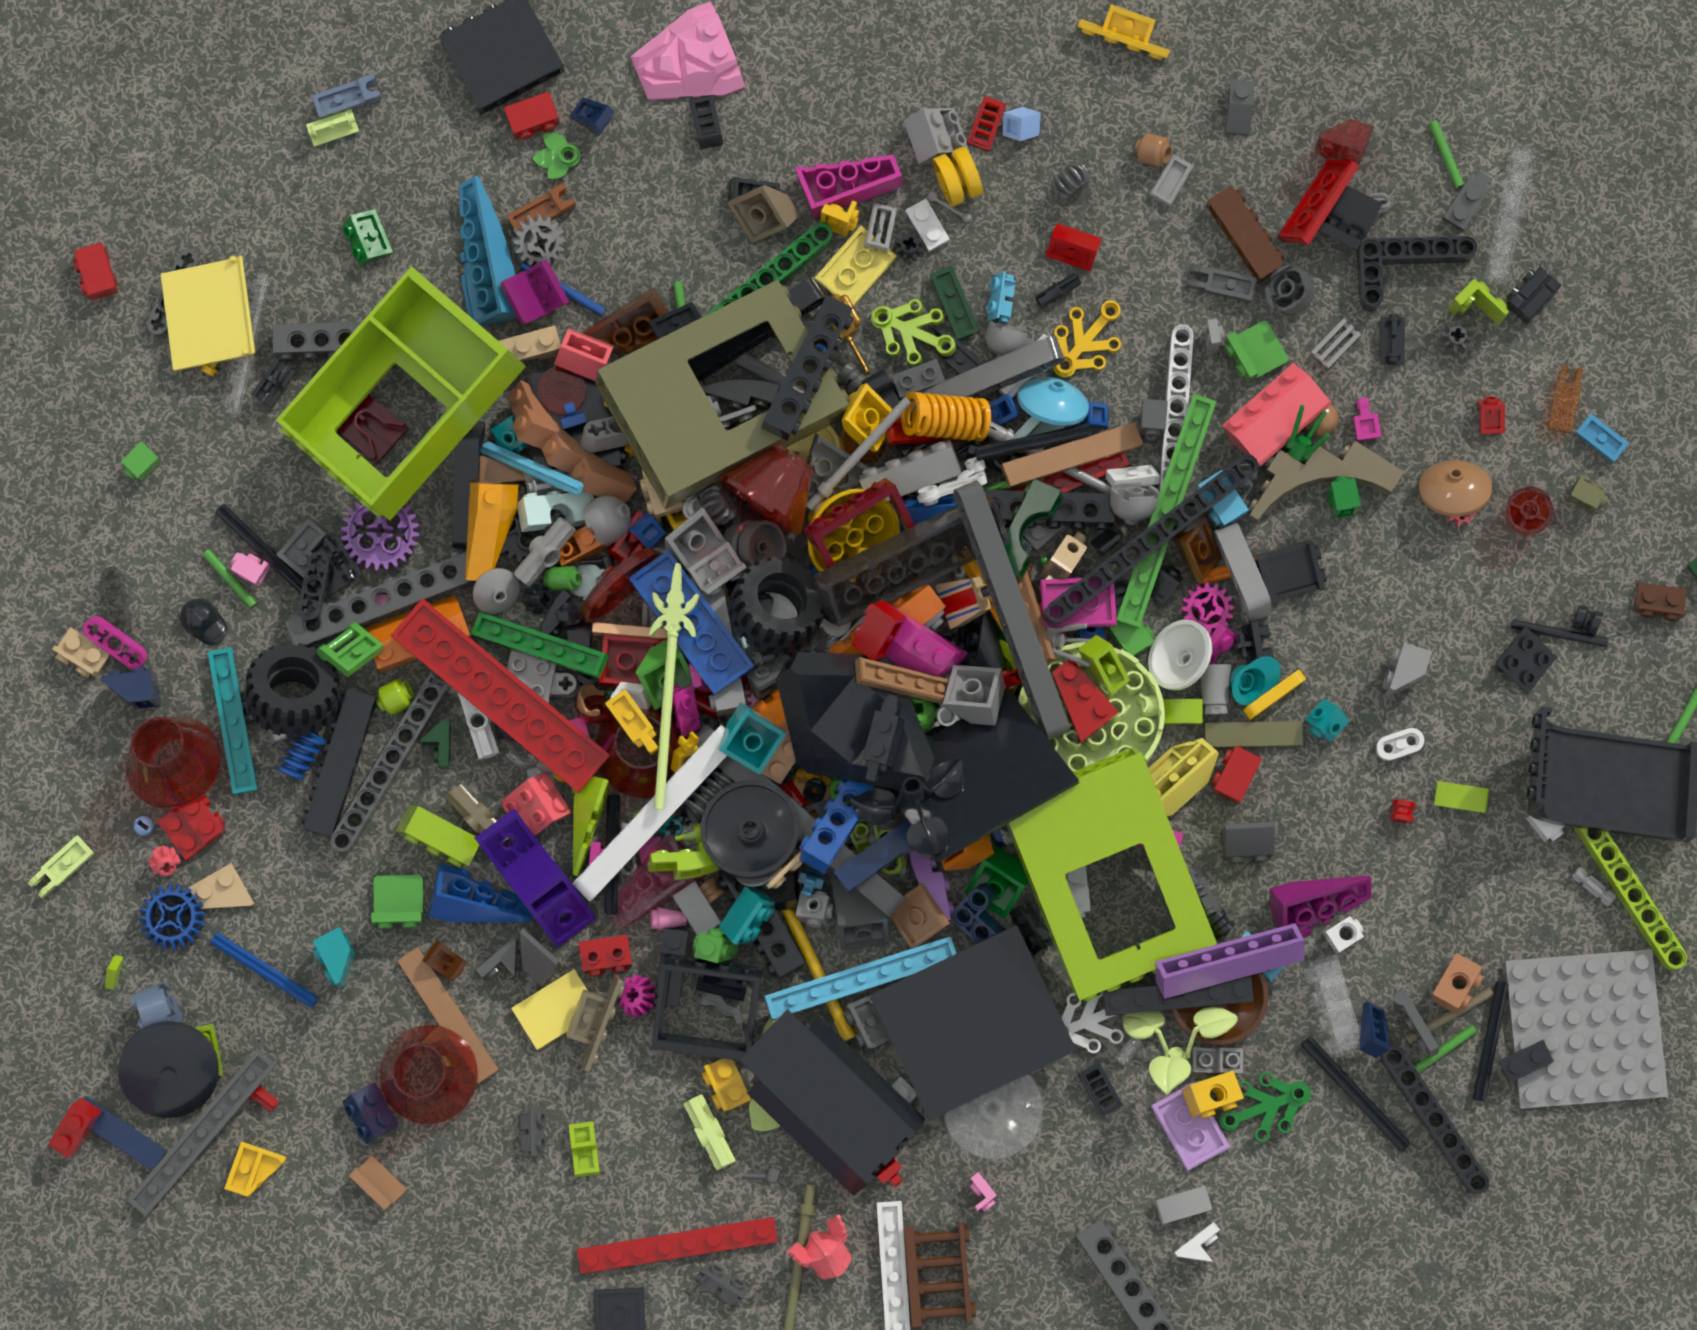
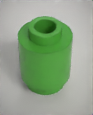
[544,566,582,591]

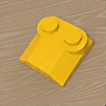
[842,383,893,452]

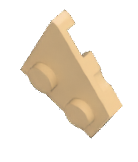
[188,863,255,910]

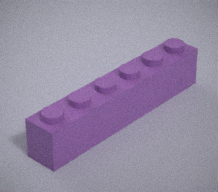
[1155,923,1304,999]

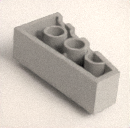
[859,438,961,501]

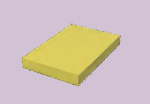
[814,226,897,306]
[511,969,588,1051]

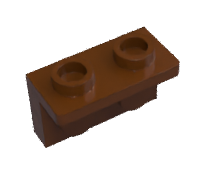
[1634,582,1687,622]

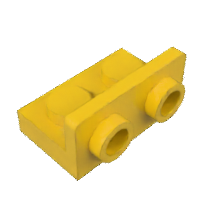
[820,201,859,237]
[701,1059,751,1113]

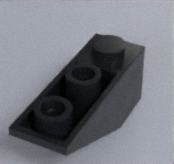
[963,610,1004,670]

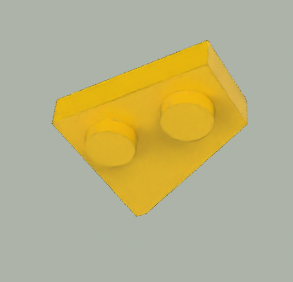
[224,1141,287,1197]

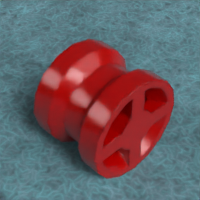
[1390,799,1417,824]

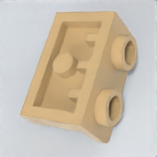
[52,627,111,678]

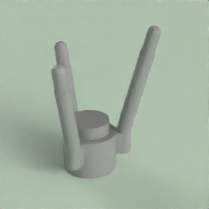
[1046,623,1091,667]

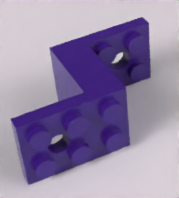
[475,808,596,948]

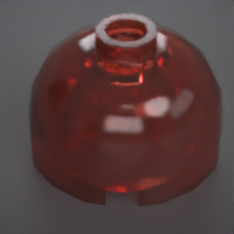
[1504,486,1554,536]

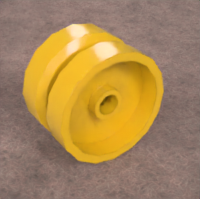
[932,146,984,207]

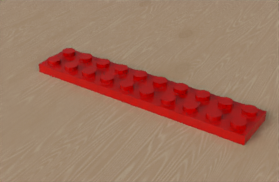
[390,598,610,793]

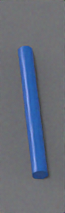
[520,261,607,317]

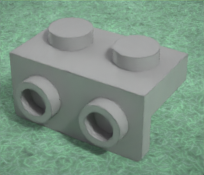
[686,541,746,595]

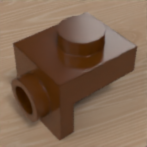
[422,940,467,982]

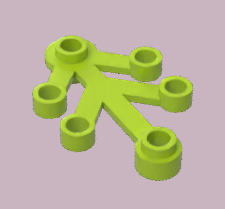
[871,299,956,367]

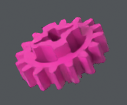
[1181,582,1234,635]

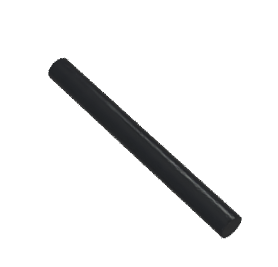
[1511,619,1609,647]

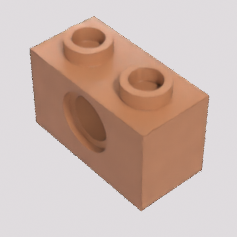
[1431,953,1484,1015]

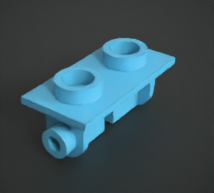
[986,271,1016,323]

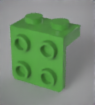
[1224,321,1288,384]
[371,875,424,929]

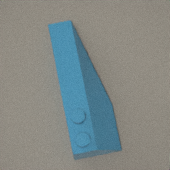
[459,176,516,327]

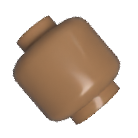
[1135,133,1172,167]

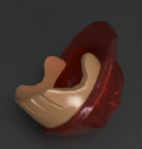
[575,684,615,724]

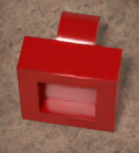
[875,1158,903,1187]

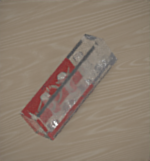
[1304,955,1362,1059]

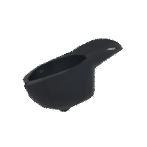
[180,598,228,645]

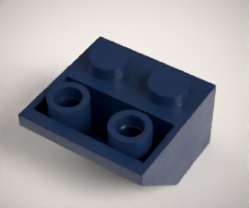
[101,667,160,709]

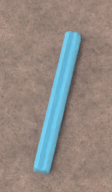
[481,442,584,496]

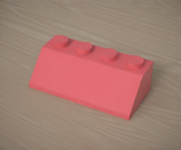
[1222,363,1332,466]

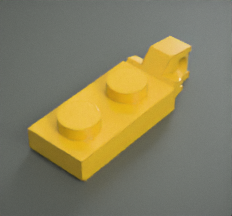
[605,689,659,755]

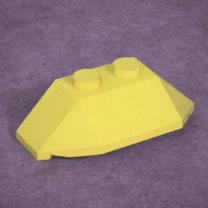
[1148,738,1219,816]

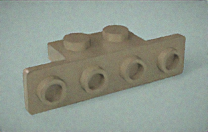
[566,974,624,1072]

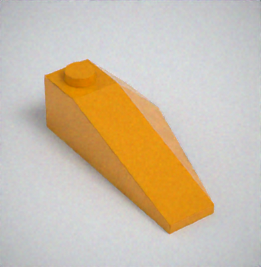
[465,482,518,581]

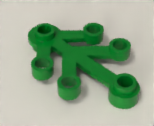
[1219,1072,1311,1143]

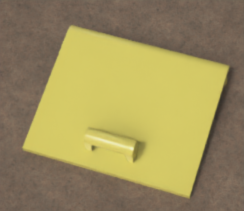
[161,256,255,371]

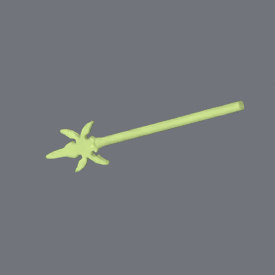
[649,563,699,810]

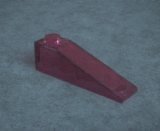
[610,834,706,930]

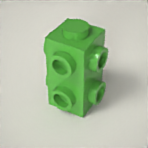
[693,927,738,963]

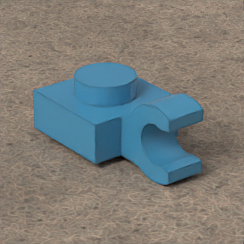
[798,867,827,896]

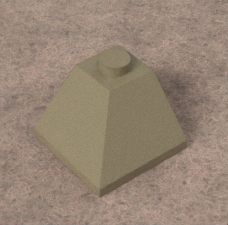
[727,185,800,243]

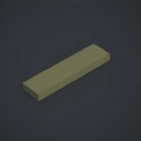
[1204,721,1303,748]

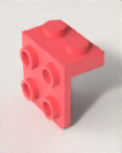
[501,772,572,836]

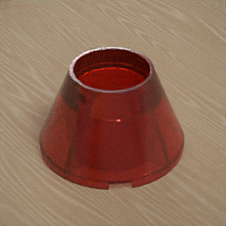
[596,705,688,799]
[125,716,221,809]
[380,1025,478,1124]

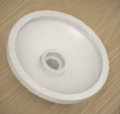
[1148,620,1212,690]

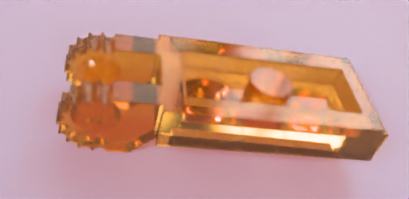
[1547,364,1583,434]

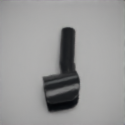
[580,555,616,570]

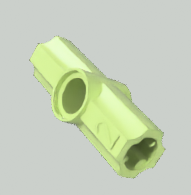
[684,1094,736,1171]

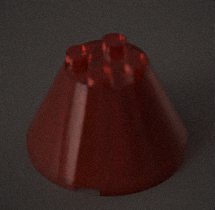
[719,443,814,537]

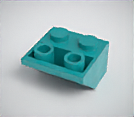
[719,886,776,945]
[312,927,356,989]

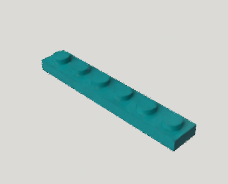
[208,647,258,795]

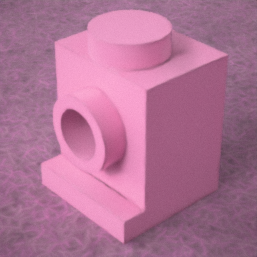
[230,552,271,588]

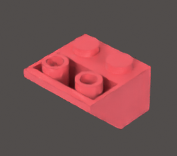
[554,328,614,381]

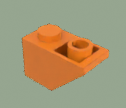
[559,526,611,566]

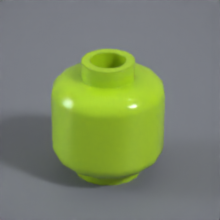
[376,679,414,715]

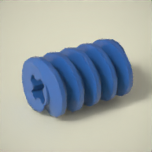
[276,731,326,779]

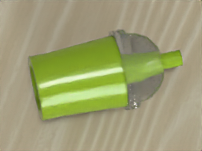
[675,823,702,848]

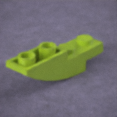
[648,842,720,880]

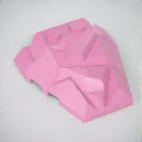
[631,1,745,101]

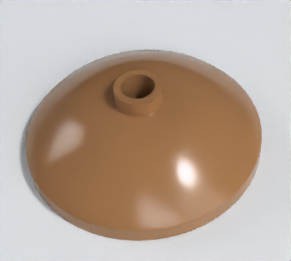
[1419,460,1492,517]

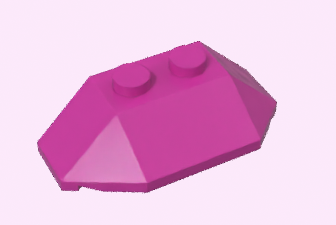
[886,606,967,677]

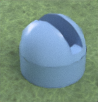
[134,816,154,836]

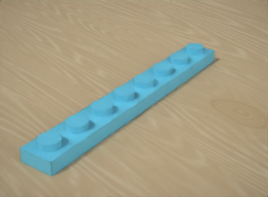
[764,936,957,1021]

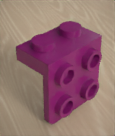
[501,259,569,324]

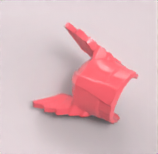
[787,1214,852,1279]

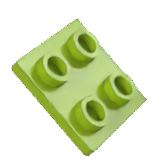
[1448,279,1509,326]

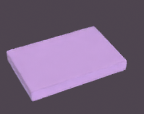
[1151,1082,1230,1171]

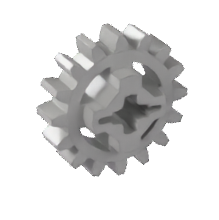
[512,213,565,266]

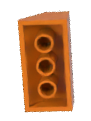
[364,594,472,673]

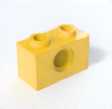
[1182,1071,1244,1119]

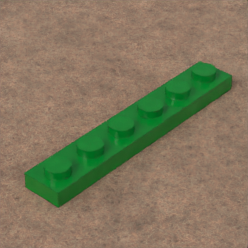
[470,612,609,679]

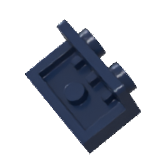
[343,1082,399,1144]

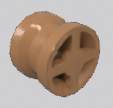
[699,877,725,905]

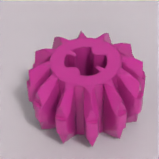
[617,975,658,1017]

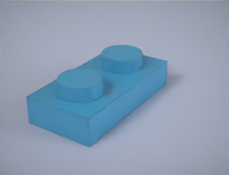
[1575,414,1629,463]

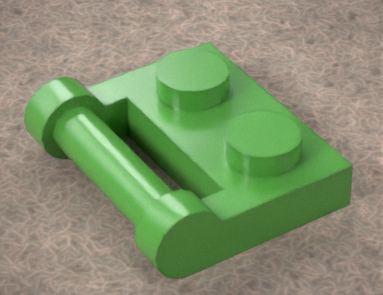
[317,622,383,677]

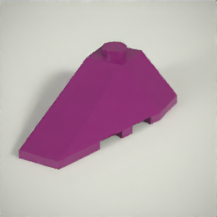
[1270,875,1371,937]

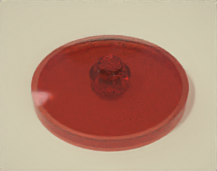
[579,547,659,622]

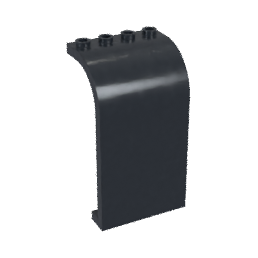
[1526,707,1697,843]

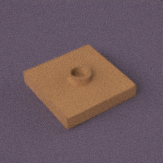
[890,883,950,949]

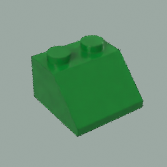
[964,845,1029,919]

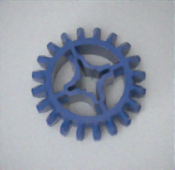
[138,884,206,950]

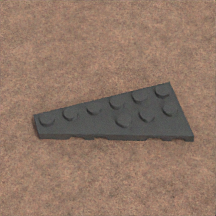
[784,432,869,570]

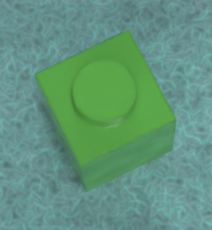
[121,441,161,482]

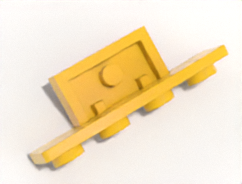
[1078,4,1170,60]

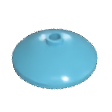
[1017,377,1089,426]

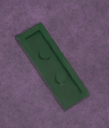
[930,266,979,341]

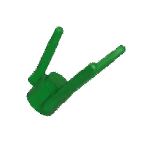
[1286,405,1330,461]

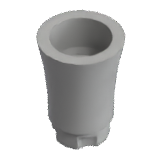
[1200,664,1232,715]

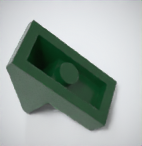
[420,718,451,770]

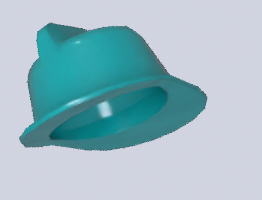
[1229,656,1281,705]

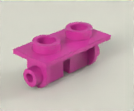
[672,685,701,737]

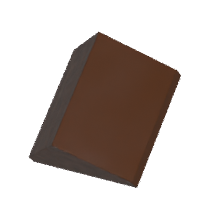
[1173,516,1221,584]

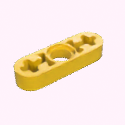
[1243,670,1307,720]

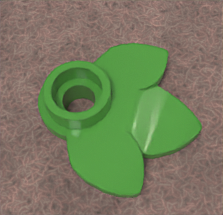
[533,133,581,179]

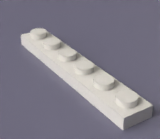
[877,1201,910,1330]

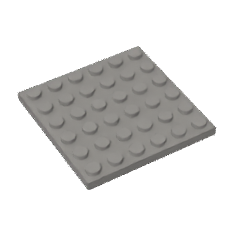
[1504,949,1668,1109]

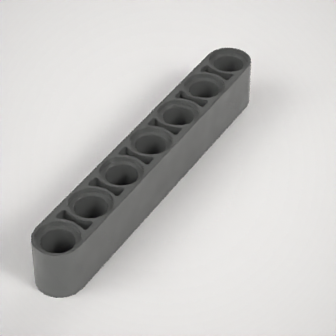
[910,336,1065,418]

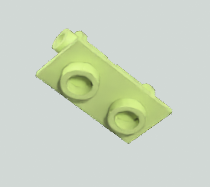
[306,109,359,147]

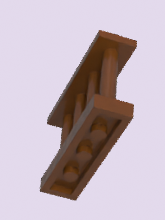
[904,1222,976,1328]

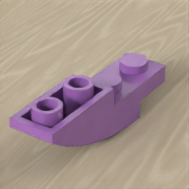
[909,851,954,922]

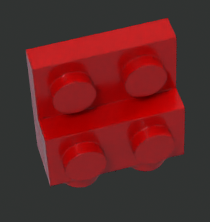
[157,791,226,861]

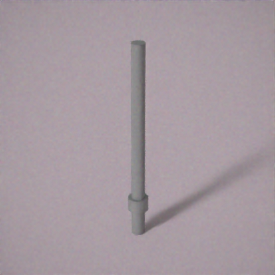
[806,397,911,511]

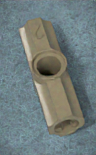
[446,784,511,844]

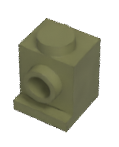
[1567,474,1608,513]

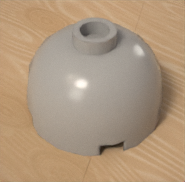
[986,321,1035,359]
[1110,482,1159,525]
[584,495,631,546]

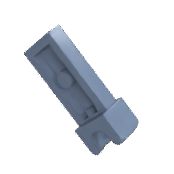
[312,74,382,120]

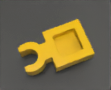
[671,732,699,773]

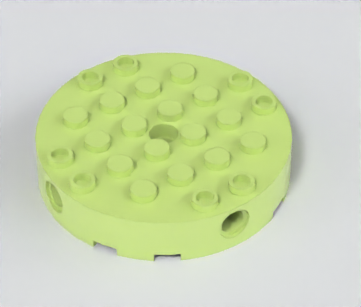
[1018,642,1165,772]

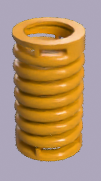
[901,392,991,442]

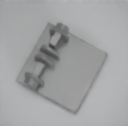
[507,651,556,704]

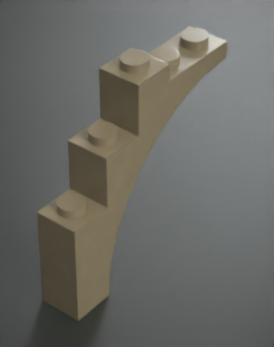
[1248,441,1404,524]

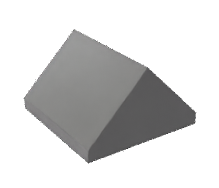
[665,508,725,572]

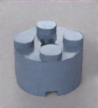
[130,982,182,1029]

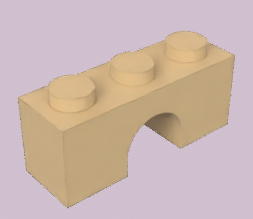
[499,326,561,362]

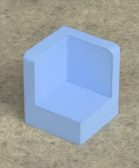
[1002,107,1041,141]

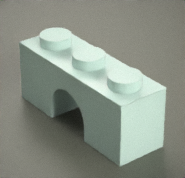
[517,491,594,532]

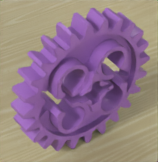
[341,502,420,572]

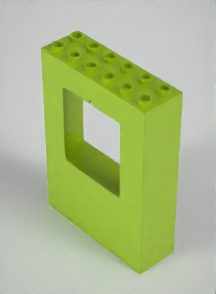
[276,266,526,520]
[1006,747,1217,1001]

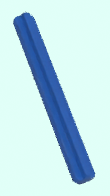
[210,933,318,1007]

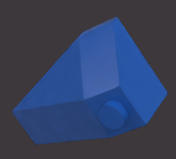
[428,863,532,922]

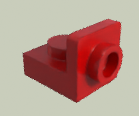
[1477,396,1505,434]

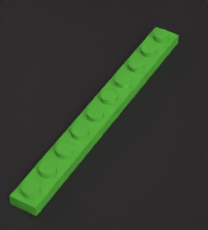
[1116,394,1217,629]

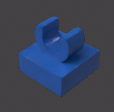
[560,402,587,429]

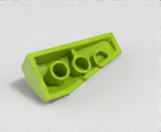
[571,776,611,878]

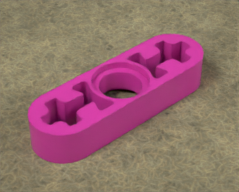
[83,616,148,669]

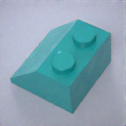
[718,702,787,775]

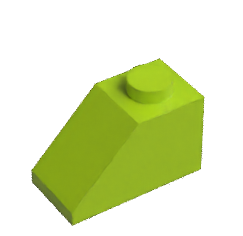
[1077,635,1130,695]

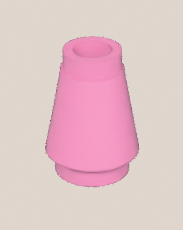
[650,907,687,932]

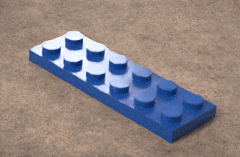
[629,550,755,696]

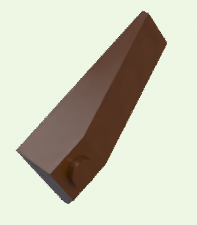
[581,288,668,354]

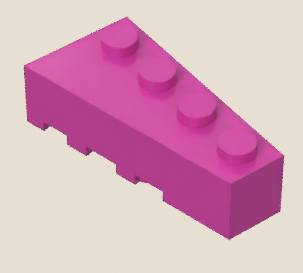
[795,155,903,220]

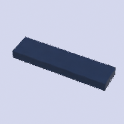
[833,820,911,893]
[83,1096,168,1170]

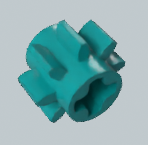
[658,815,688,845]

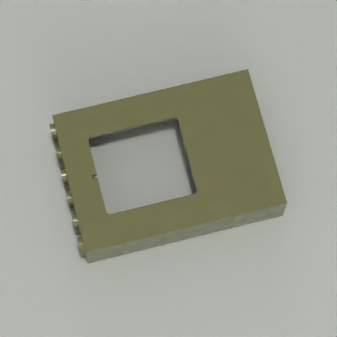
[595,280,850,509]

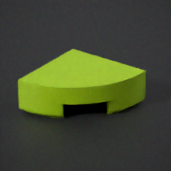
[105,955,123,990]

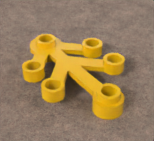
[1053,300,1121,378]

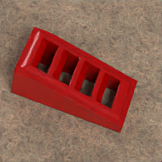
[967,96,1006,151]

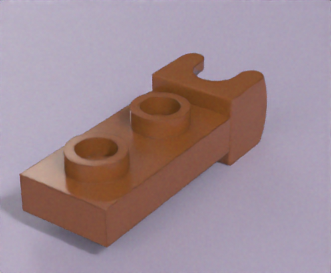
[507,184,576,236]

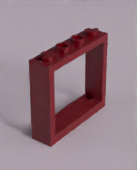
[803,478,929,607]

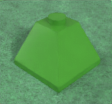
[636,640,696,710]

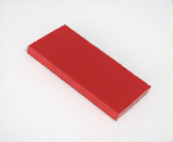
[1278,159,1359,245]

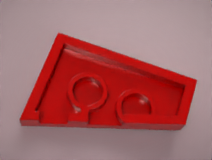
[1051,660,1118,744]

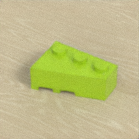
[395,805,479,868]

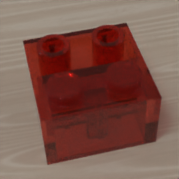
[1314,119,1374,165]

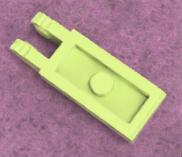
[28,835,95,899]

